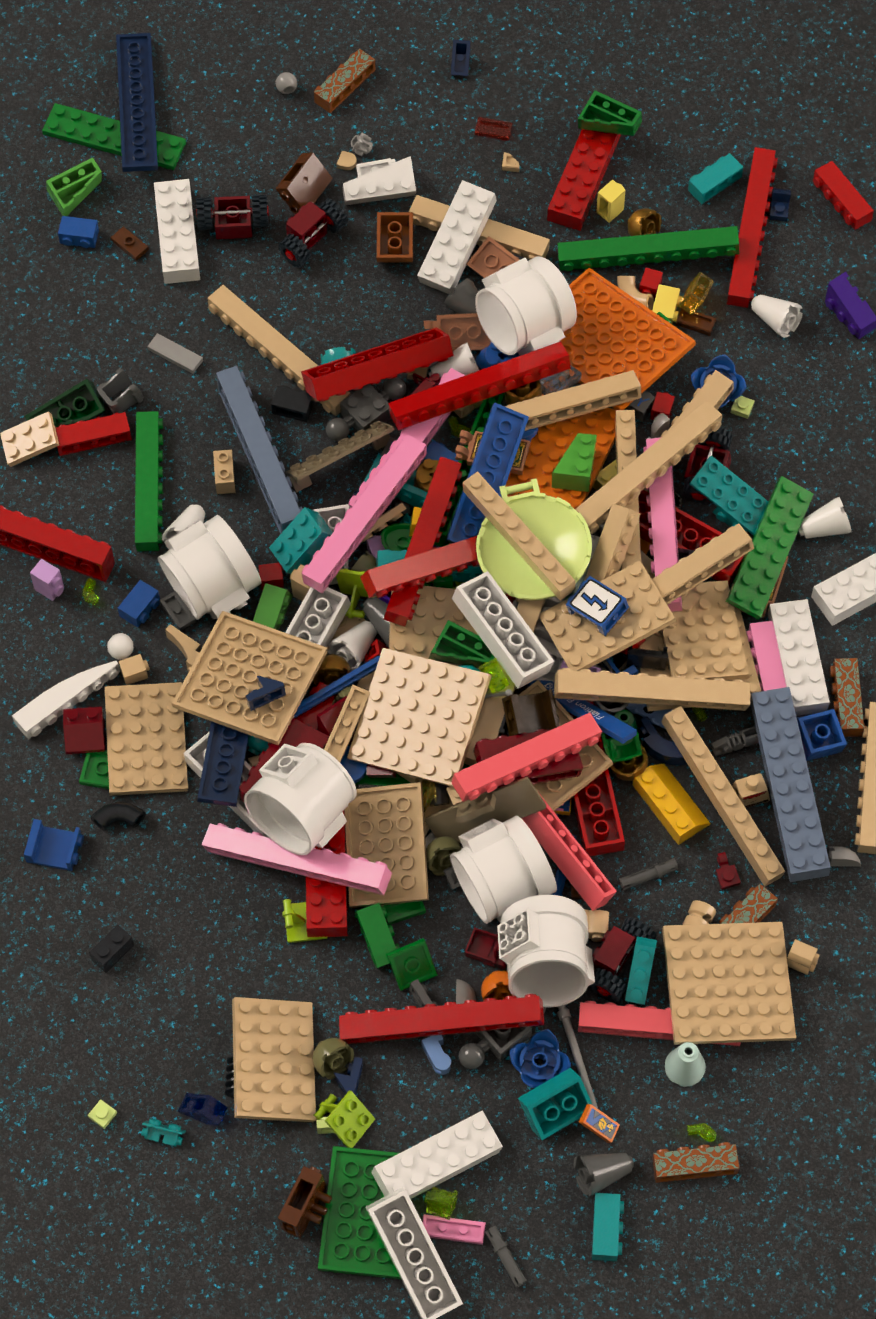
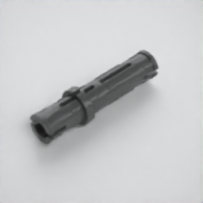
[619,858,679,891]
[485,1226,527,1288]

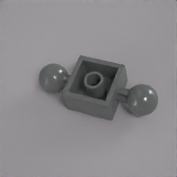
[326,377,406,442]
[459,1007,546,1069]

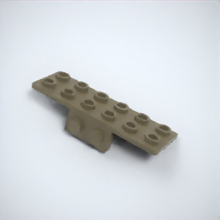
[425,777,546,843]

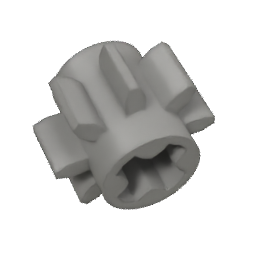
[351,133,373,156]

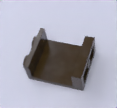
[502,689,560,736]

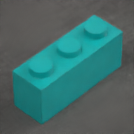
[688,153,744,204]
[625,936,657,1005]
[592,1193,624,1261]

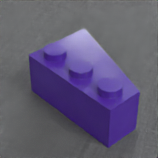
[825,272,876,339]

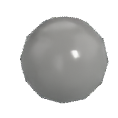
[275,72,297,94]

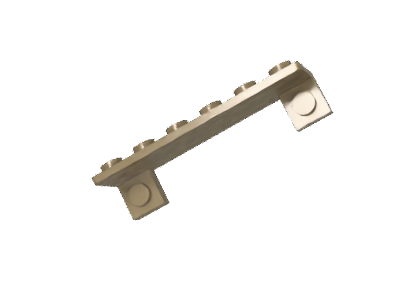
[286,421,395,493]

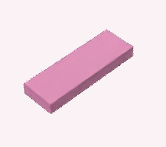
[422,1214,486,1245]

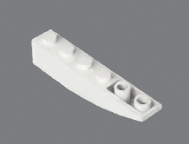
[12,661,120,740]

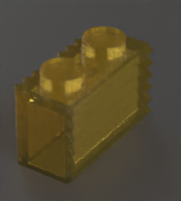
[679,272,714,315]

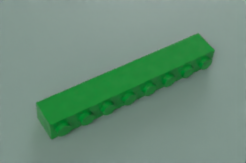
[135,411,163,551]

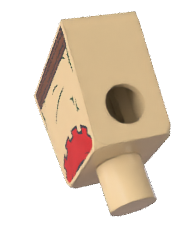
[732,773,770,808]

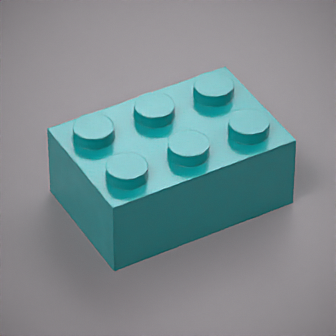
[269,507,333,574]
[518,1068,592,1140]

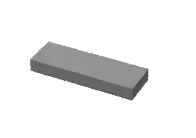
[147,333,203,374]

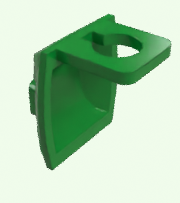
[602,732,642,763]

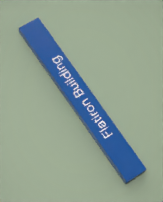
[526,680,637,744]

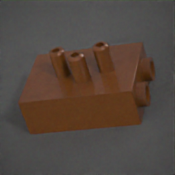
[275,153,333,214]
[277,1166,332,1239]

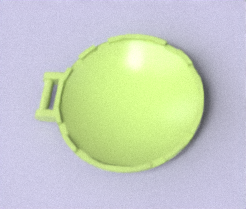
[476,478,592,600]

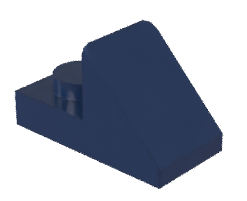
[451,39,471,76]
[769,188,791,221]
[245,676,286,711]
[334,1057,363,1096]

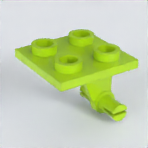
[336,568,377,619]
[282,899,328,943]
[314,1090,375,1148]

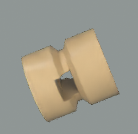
[683,900,716,925]

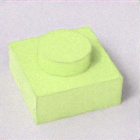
[731,396,755,419]
[88,1099,117,1129]
[317,1117,334,1134]

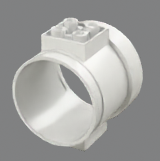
[475,256,577,356]
[158,515,262,620]
[244,743,357,855]
[450,816,557,924]
[497,895,595,1007]

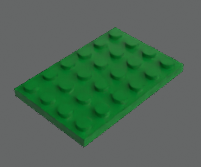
[318,1146,401,1279]

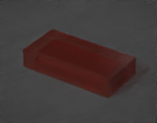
[475,117,513,141]

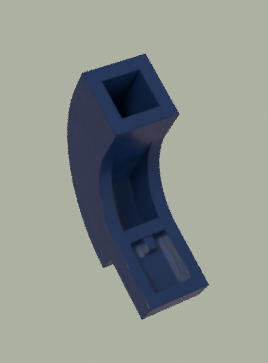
[639,716,687,765]

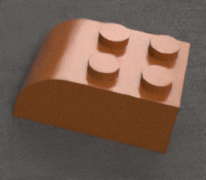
[376,212,413,263]

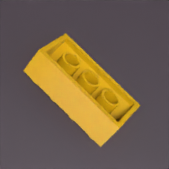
[632,764,710,845]

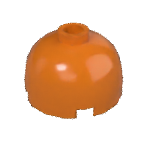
[481,971,512,1001]

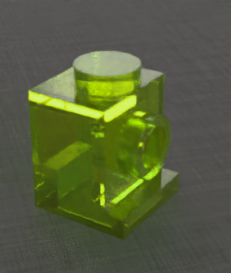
[479,658,510,693]
[424,1187,458,1220]

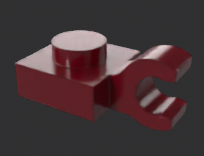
[715,852,741,890]

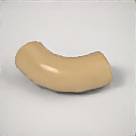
[617,276,654,310]

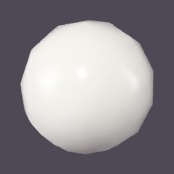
[107,633,134,660]

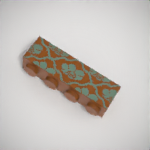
[314,48,376,113]
[829,658,864,737]
[719,884,778,924]
[652,1142,740,1183]

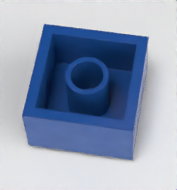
[797,709,847,761]

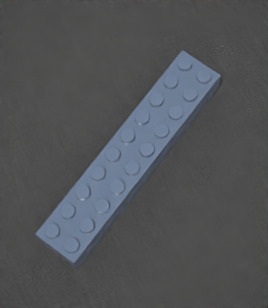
[216,366,303,534]
[750,687,831,882]

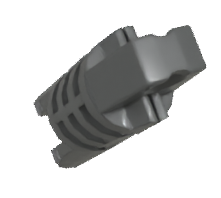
[711,727,759,756]

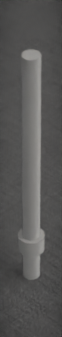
[557,1005,598,1109]

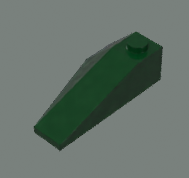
[25,379,105,428]

